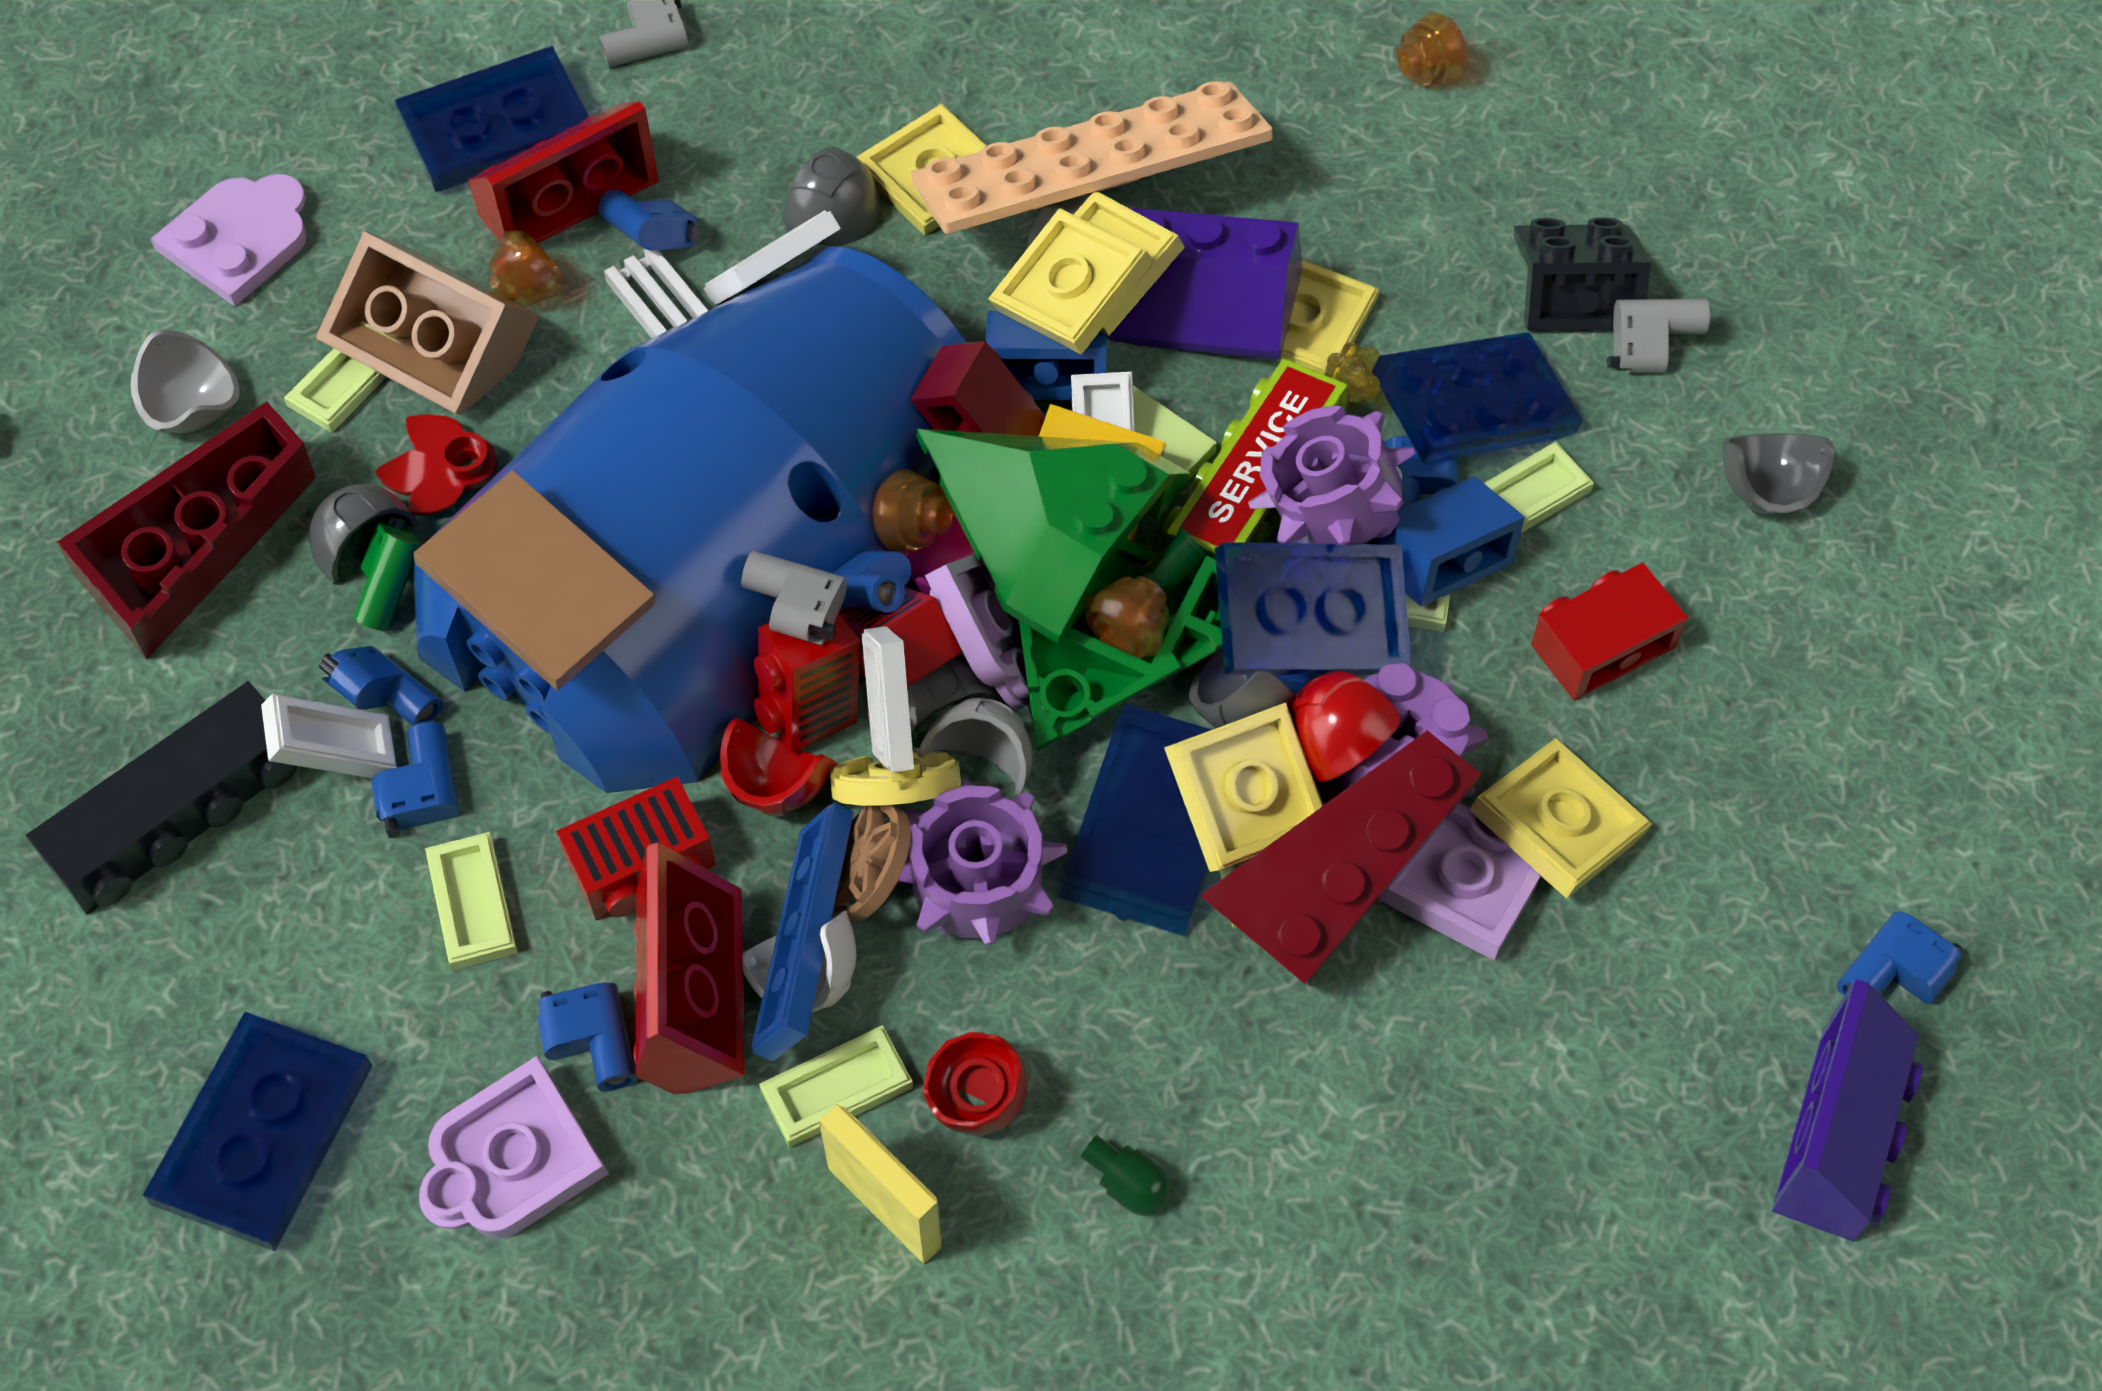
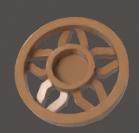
[832,805,911,923]

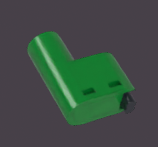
[352,515,421,631]

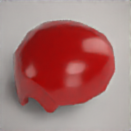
[923,1032,1028,1137]

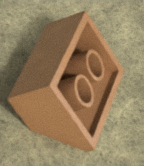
[316,231,539,415]

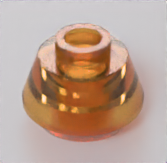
[1396,11,1468,86]
[487,230,564,307]
[873,469,953,554]
[1086,576,1169,659]

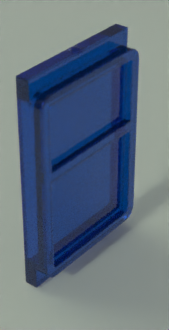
[1059,703,1212,937]

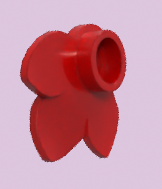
[375,414,498,515]

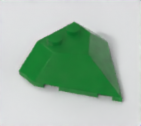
[916,429,1191,643]
[1019,539,1264,752]

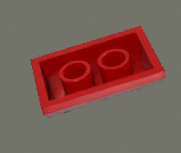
[468,101,659,258]
[634,842,745,1094]

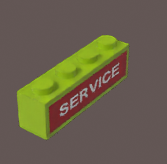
[1162,358,1348,574]

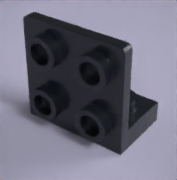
[1514,217,1651,330]

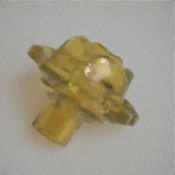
[1324,342,1386,412]

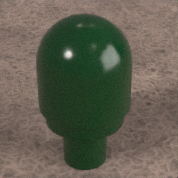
[1081,1135,1173,1216]

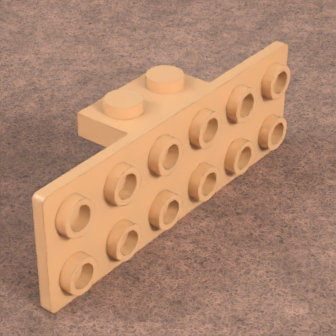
[910,81,1273,234]

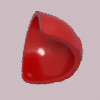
[1291,671,1400,782]
[720,718,838,816]

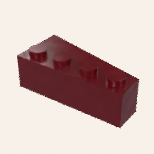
[56,401,316,659]
[1200,730,1481,985]

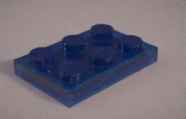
[394,46,589,193]
[1371,332,1583,463]
[1215,542,1412,675]
[142,1012,373,1252]

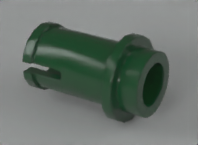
[1127,528,1209,607]

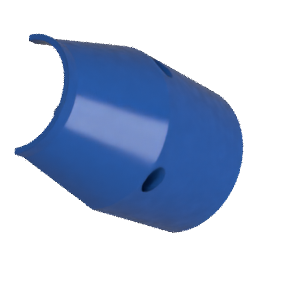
[413,246,966,793]

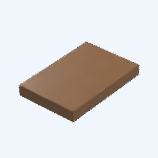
[413,470,655,691]

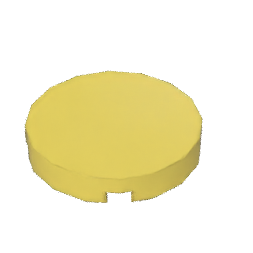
[830,750,961,806]

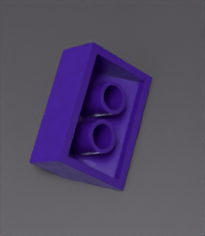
[1107,207,1302,360]
[1771,979,1923,1242]

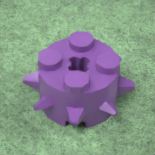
[1248,405,1415,557]
[1338,663,1488,797]
[898,780,1067,945]

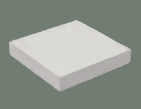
[703,210,841,305]

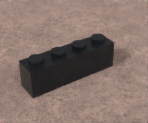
[25,681,297,915]

